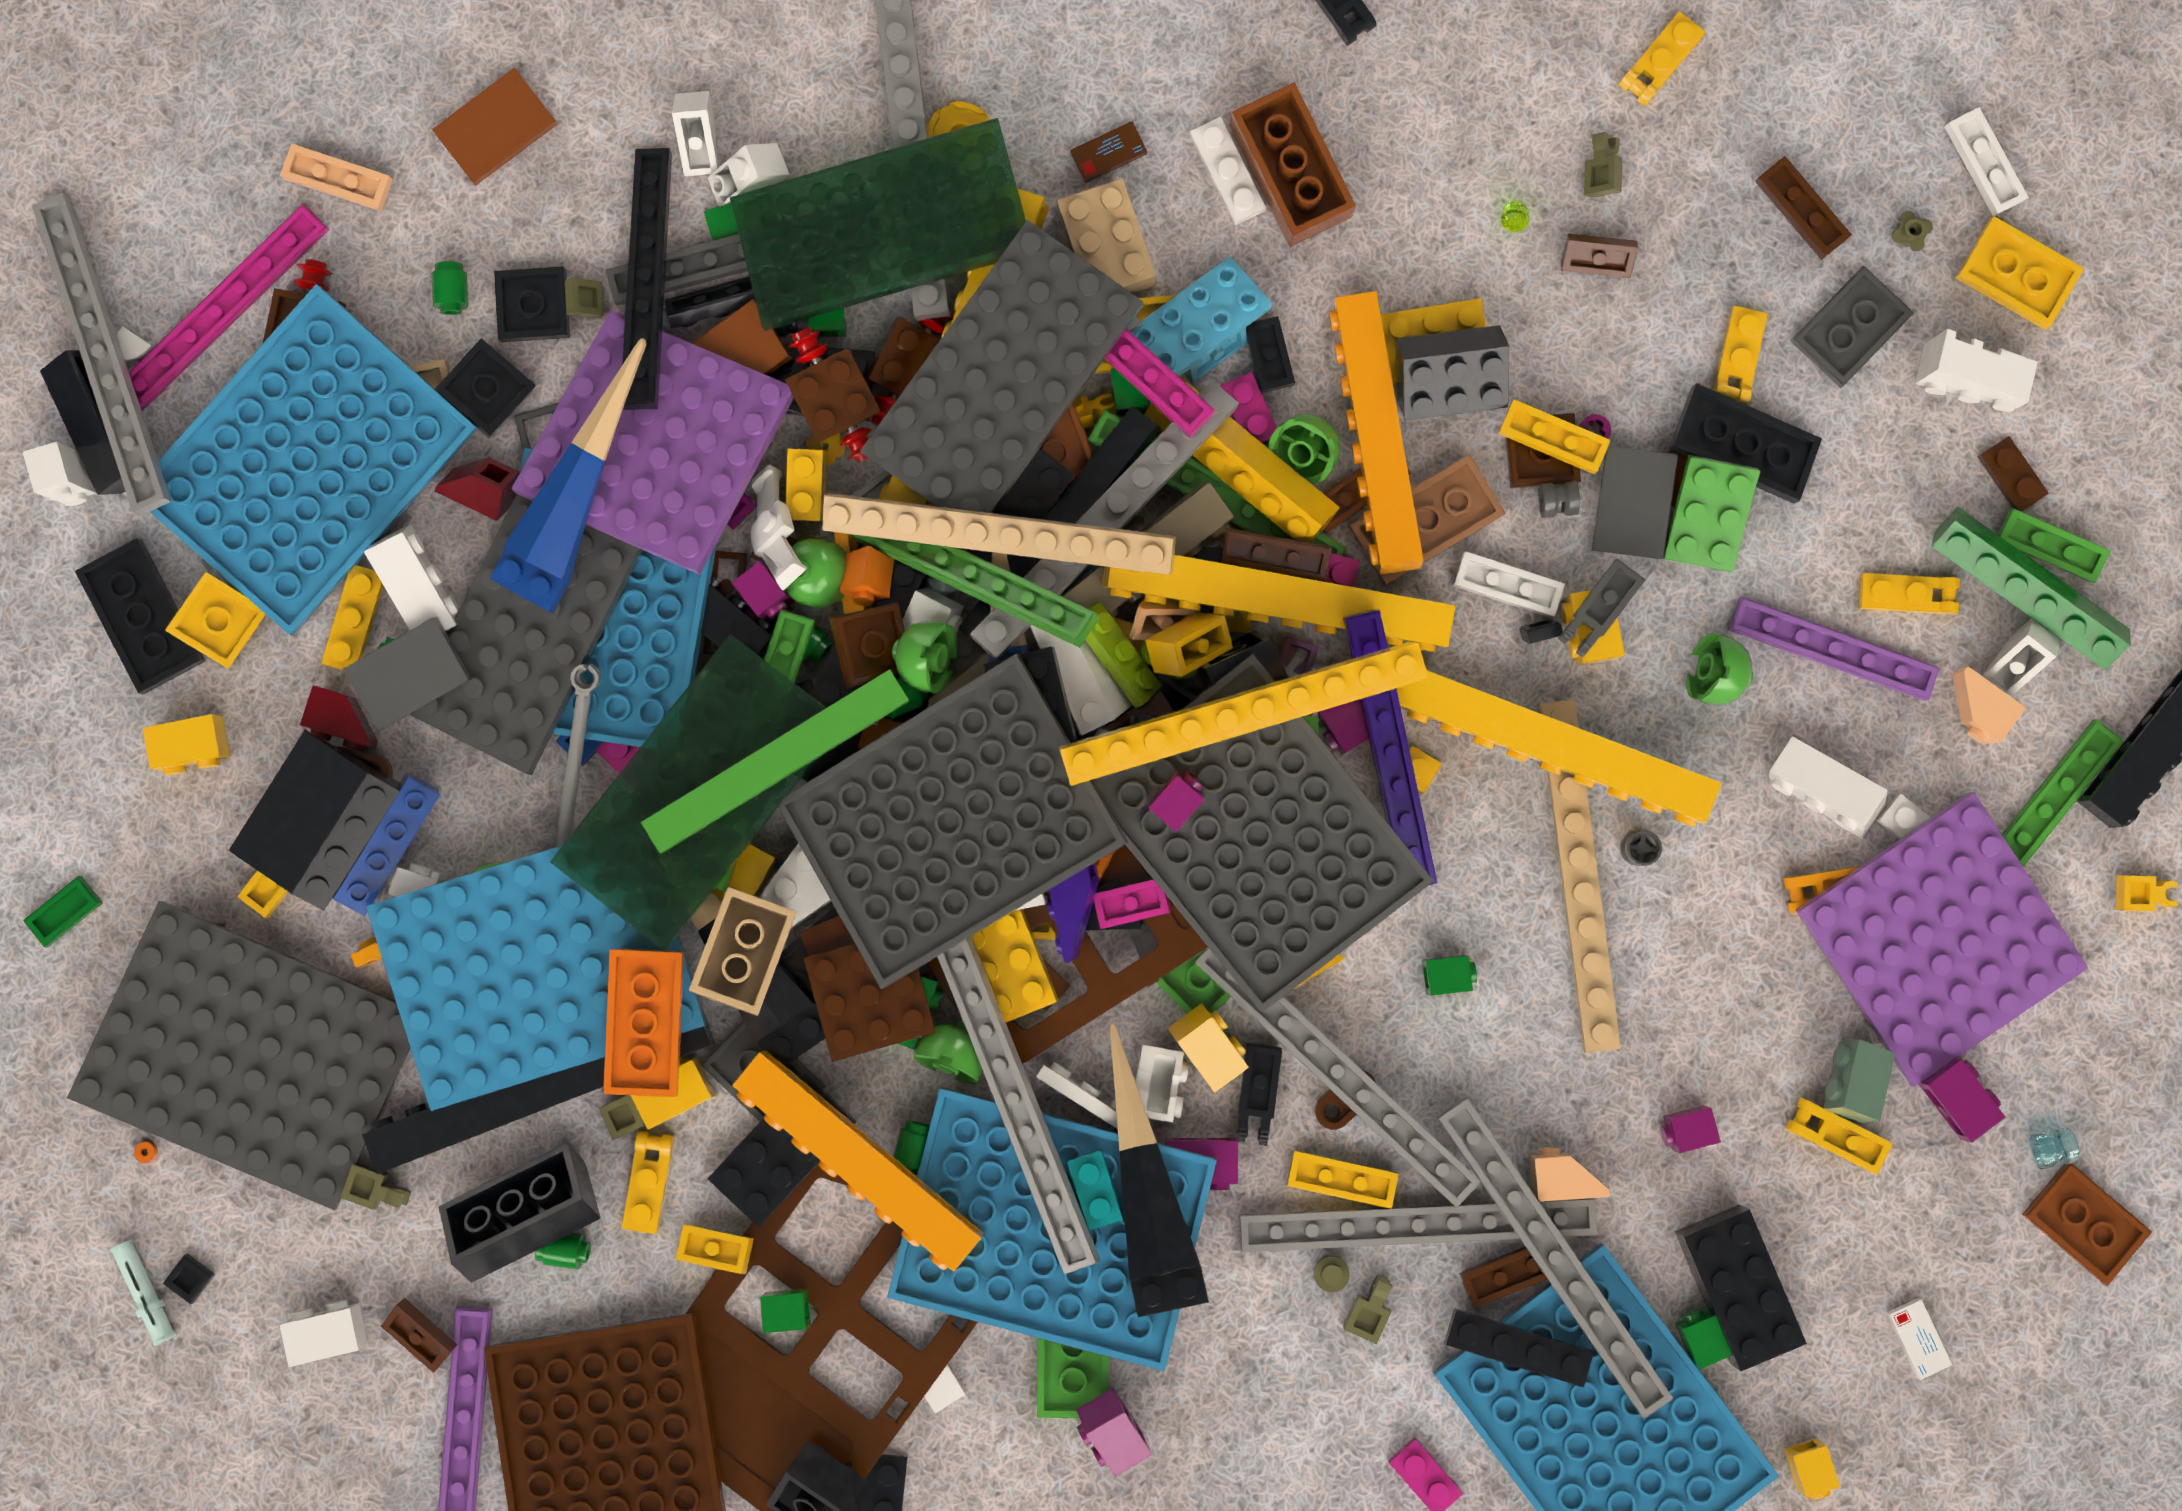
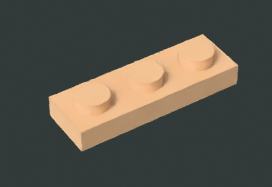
[280,143,393,212]

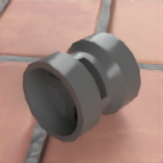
[1538,481,1580,518]
[1620,830,1662,866]

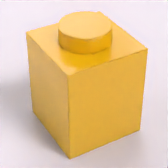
[1784,1438,1840,1499]

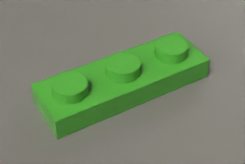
[1997,508,2111,583]

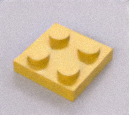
[165,572,266,669]

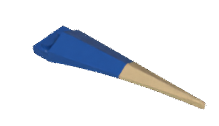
[490,338,646,613]

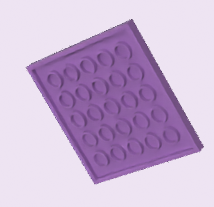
[511,310,794,575]
[1795,792,2088,1087]

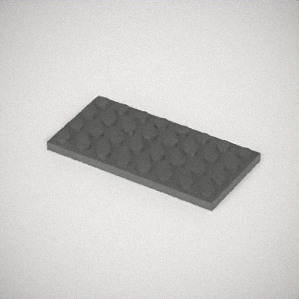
[860,220,1144,513]
[410,494,643,775]

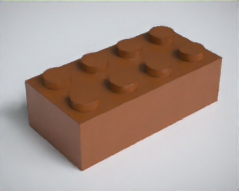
[1229,82,1356,247]

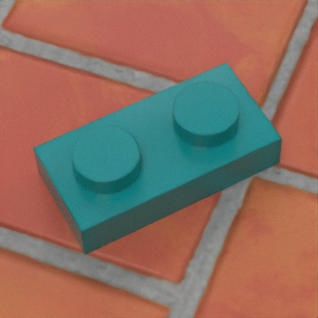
[1067,1149,1124,1231]

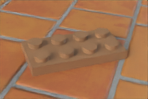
[1349,454,1506,586]

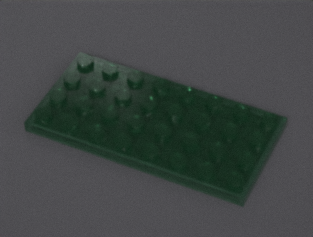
[730,118,1026,331]
[550,634,826,951]

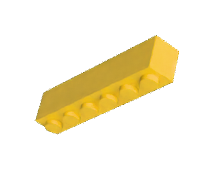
[1144,376,1340,542]

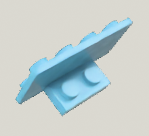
[1132,257,1272,383]

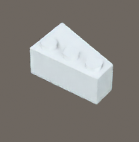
[1915,328,2038,412]
[364,524,460,631]
[1769,736,1888,839]
[759,843,831,931]

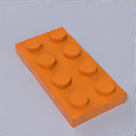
[603,948,684,1097]

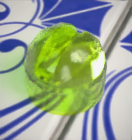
[1501,201,1529,232]

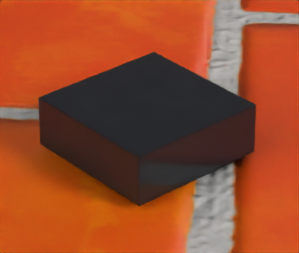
[1519,619,1563,644]
[163,1253,215,1305]

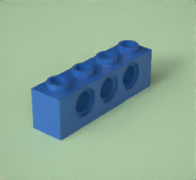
[333,772,440,916]

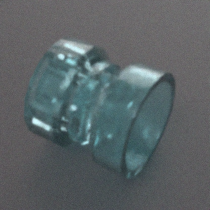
[2029,1128,2080,1170]

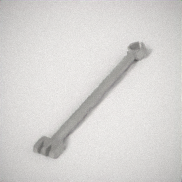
[555,663,602,847]

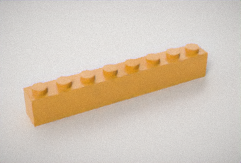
[1329,291,1424,575]
[732,1050,984,1272]

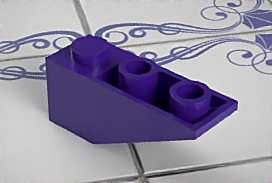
[1047,863,1099,963]

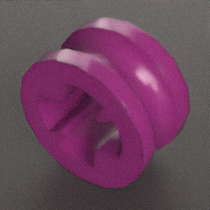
[1579,414,1611,439]

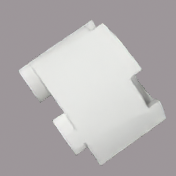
[1135,1045,1189,1122]

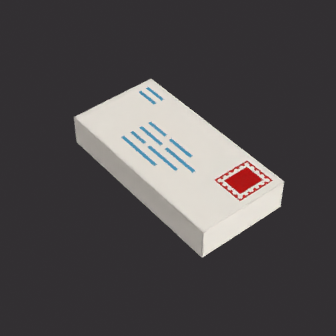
[1886,1298,1952,1380]

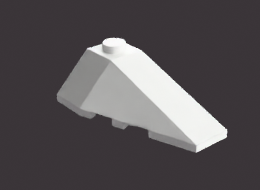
[1030,625,1132,735]

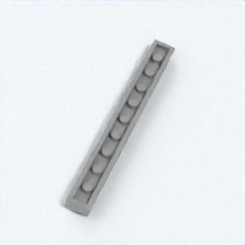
[876,0,950,321]
[32,192,172,516]
[970,380,1239,660]
[938,937,1100,1274]
[1194,948,1481,1208]
[1437,1097,1674,1419]
[1239,1198,1597,1252]

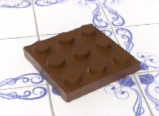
[804,944,936,1062]

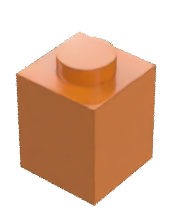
[839,546,894,606]

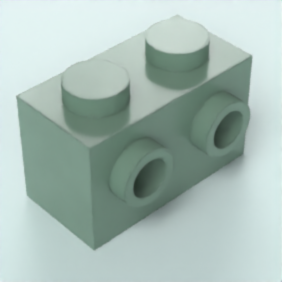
[1823,1039,1896,1123]

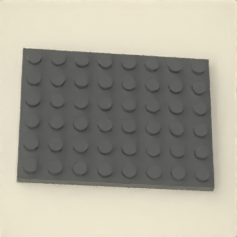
[1092,653,1434,1013]
[775,654,1129,989]
[67,901,410,1210]

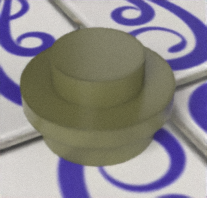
[1314,1256,1350,1292]

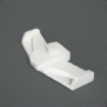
[751,465,807,590]

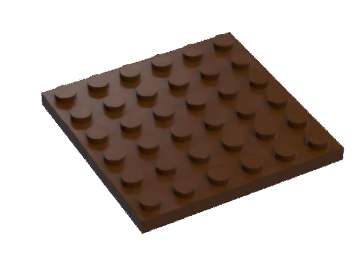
[484,1313,726,1511]

